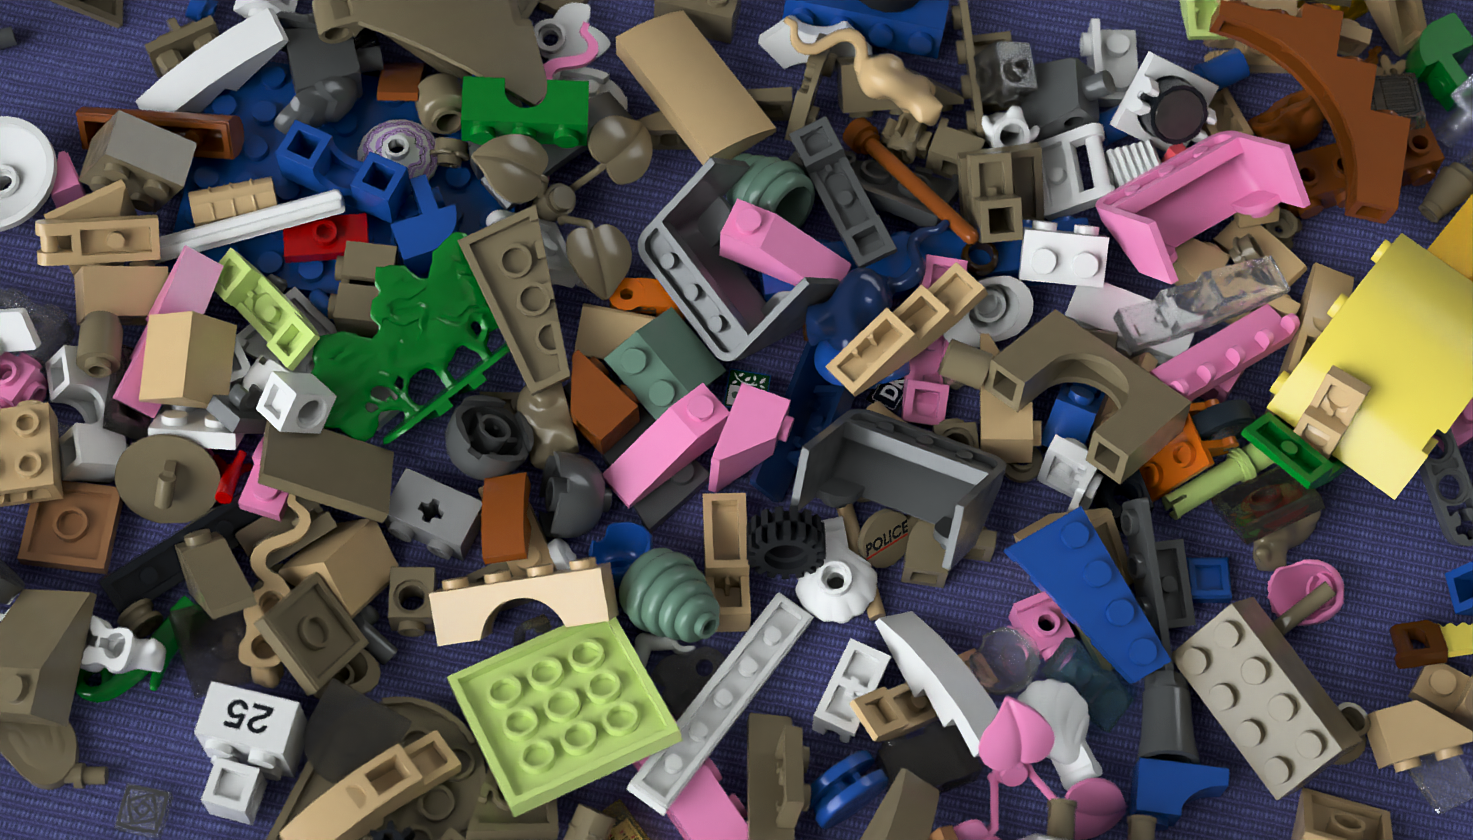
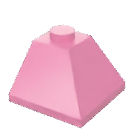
[708,383,795,493]

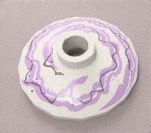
[358,119,438,181]

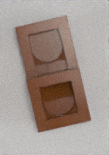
[377,62,426,101]
[481,472,532,564]

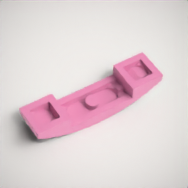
[901,254,968,426]

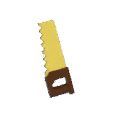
[1389,620,1473,669]

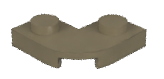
[785,33,838,141]

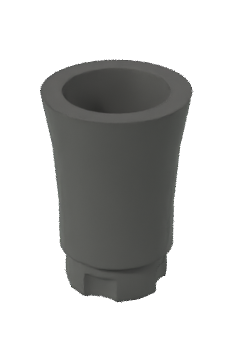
[1136,670,1200,765]

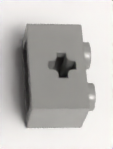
[385,468,482,561]

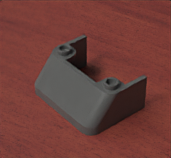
[638,157,840,361]
[789,409,1006,570]

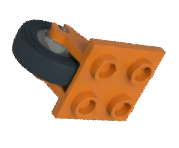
[1139,398,1255,502]

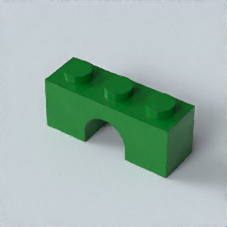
[461,76,589,148]

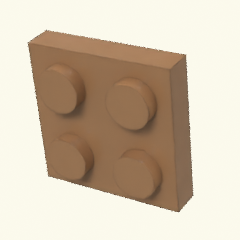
[17,480,123,575]

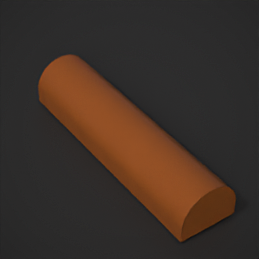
[76,106,244,160]

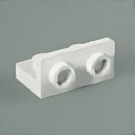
[1080,18,1138,107]

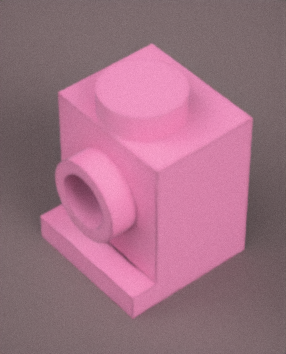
[1008,591,1075,663]

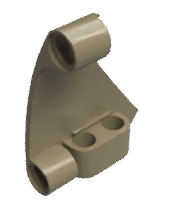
[312,0,547,107]

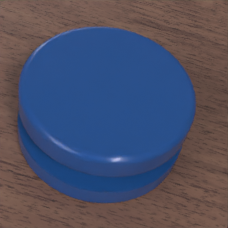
[808,750,889,829]

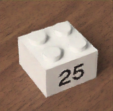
[194,681,310,781]

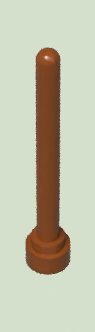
[843,117,979,245]

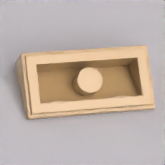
[574,303,656,360]

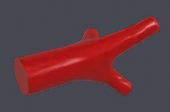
[213,450,253,504]

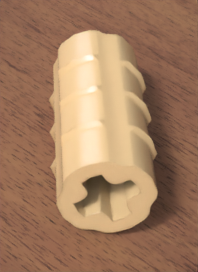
[188,176,278,227]

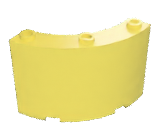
[1266,233,1473,500]

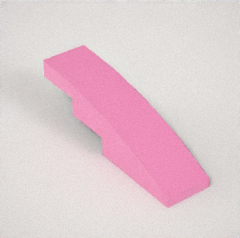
[112,246,223,418]

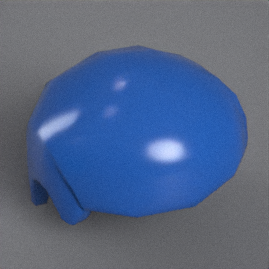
[589,522,654,588]

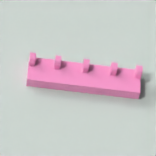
[1150,303,1300,401]

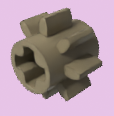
[880,113,933,164]

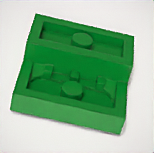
[1241,411,1348,489]

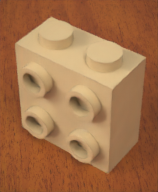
[0,400,63,507]

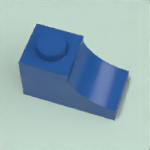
[1129,757,1229,831]

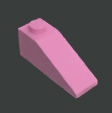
[719,198,852,286]
[603,383,730,509]

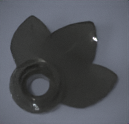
[650,647,725,722]

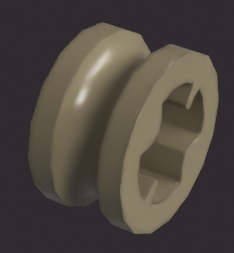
[117,598,164,639]

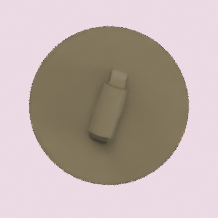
[115,434,221,524]

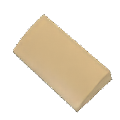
[616,10,776,165]

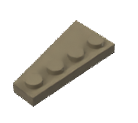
[458,204,571,396]

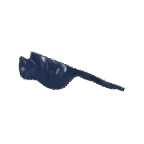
[805,219,950,351]

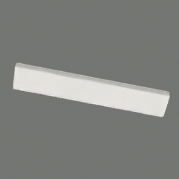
[627,592,814,816]

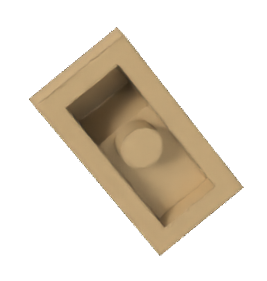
[1408,663,1473,731]

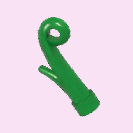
[75,595,209,703]

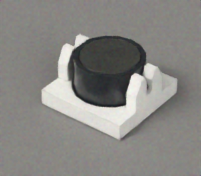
[1110,51,1219,152]

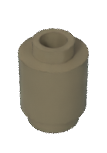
[76,311,124,378]

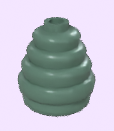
[725,153,815,229]
[619,547,720,643]

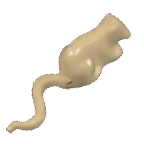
[783,16,943,126]
[239,494,311,688]

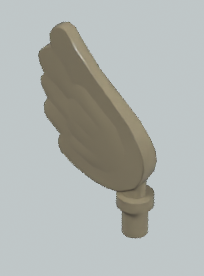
[0,721,109,790]

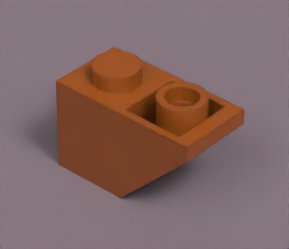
[571,350,640,455]

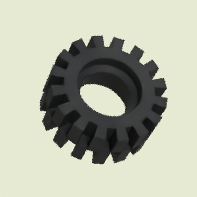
[746,506,826,579]

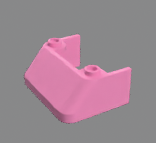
[1095,130,1311,285]

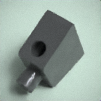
[1019,57,1115,143]

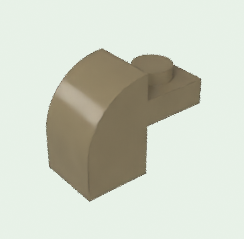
[966,151,1023,243]
[901,519,997,588]

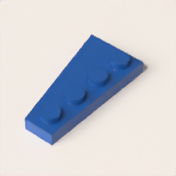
[1003,506,1172,684]

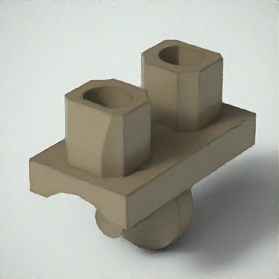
[144,15,220,78]

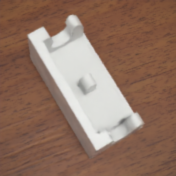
[812,638,891,743]

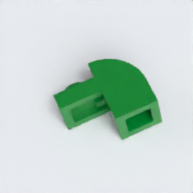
[1405,12,1473,112]

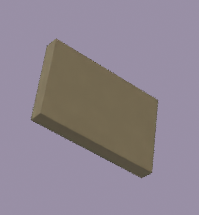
[258,420,394,523]

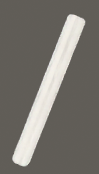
[150,189,345,264]

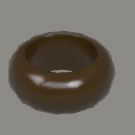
[961,241,999,276]

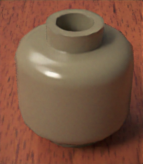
[414,73,463,135]

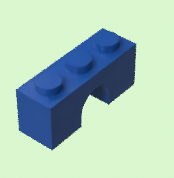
[275,120,412,224]

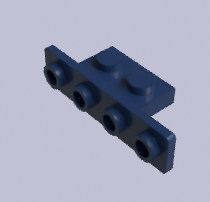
[750,340,855,502]

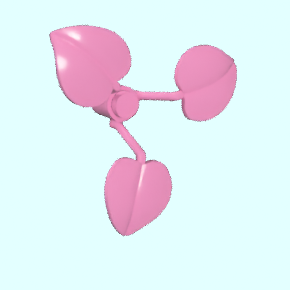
[953,696,1128,840]

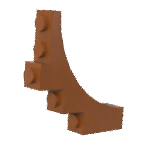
[1209,0,1411,224]

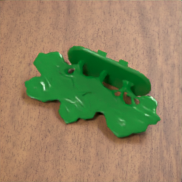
[311,232,510,445]

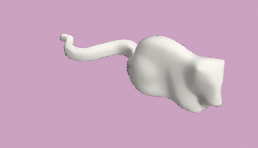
[0,607,166,674]

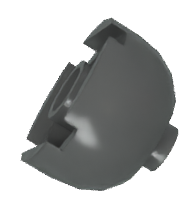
[445,394,534,481]
[539,451,612,538]

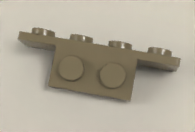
[951,0,1021,147]
[747,713,811,840]

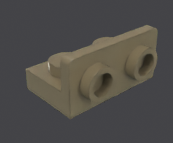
[235,496,338,568]

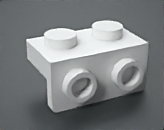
[1018,220,1109,288]
[1037,434,1104,512]

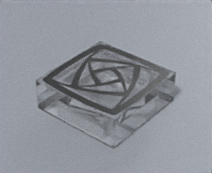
[114,783,174,839]

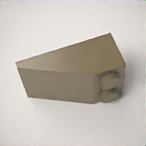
[0,589,97,726]

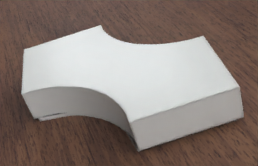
[758,15,872,72]

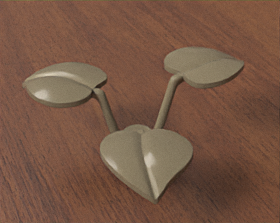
[471,116,653,301]

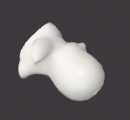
[982,106,1040,148]

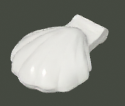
[795,516,878,624]
[1017,678,1103,791]

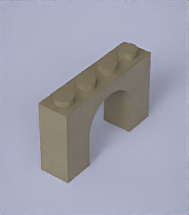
[984,309,1192,484]

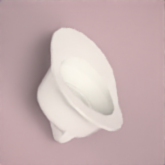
[943,276,1034,348]

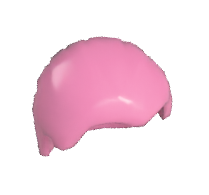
[1267,559,1344,626]

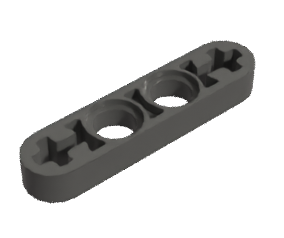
[1419,427,1473,547]

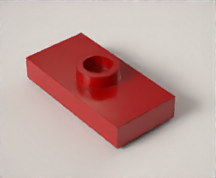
[283,213,369,263]

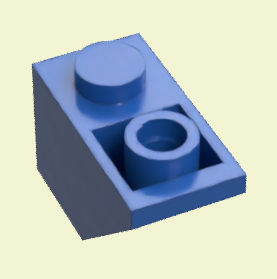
[1041,382,1105,447]

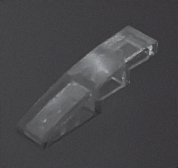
[1113,255,1290,352]

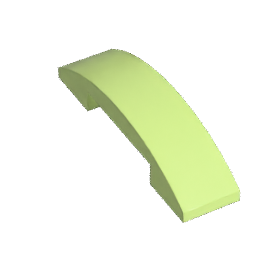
[214,248,320,371]

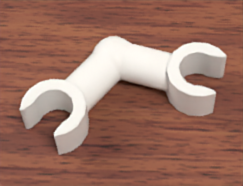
[634,632,695,667]

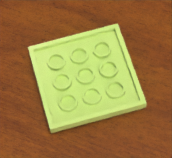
[447,617,682,817]

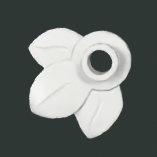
[534,3,611,67]

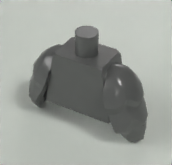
[274,11,383,135]

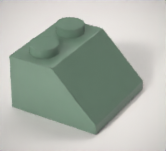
[604,307,727,420]

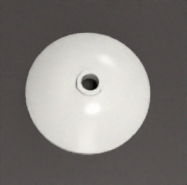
[0,116,57,232]

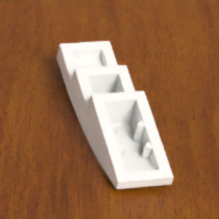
[136,7,289,113]
[875,611,999,757]

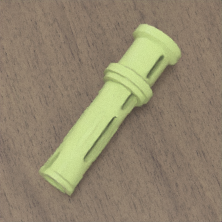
[1162,443,1276,520]

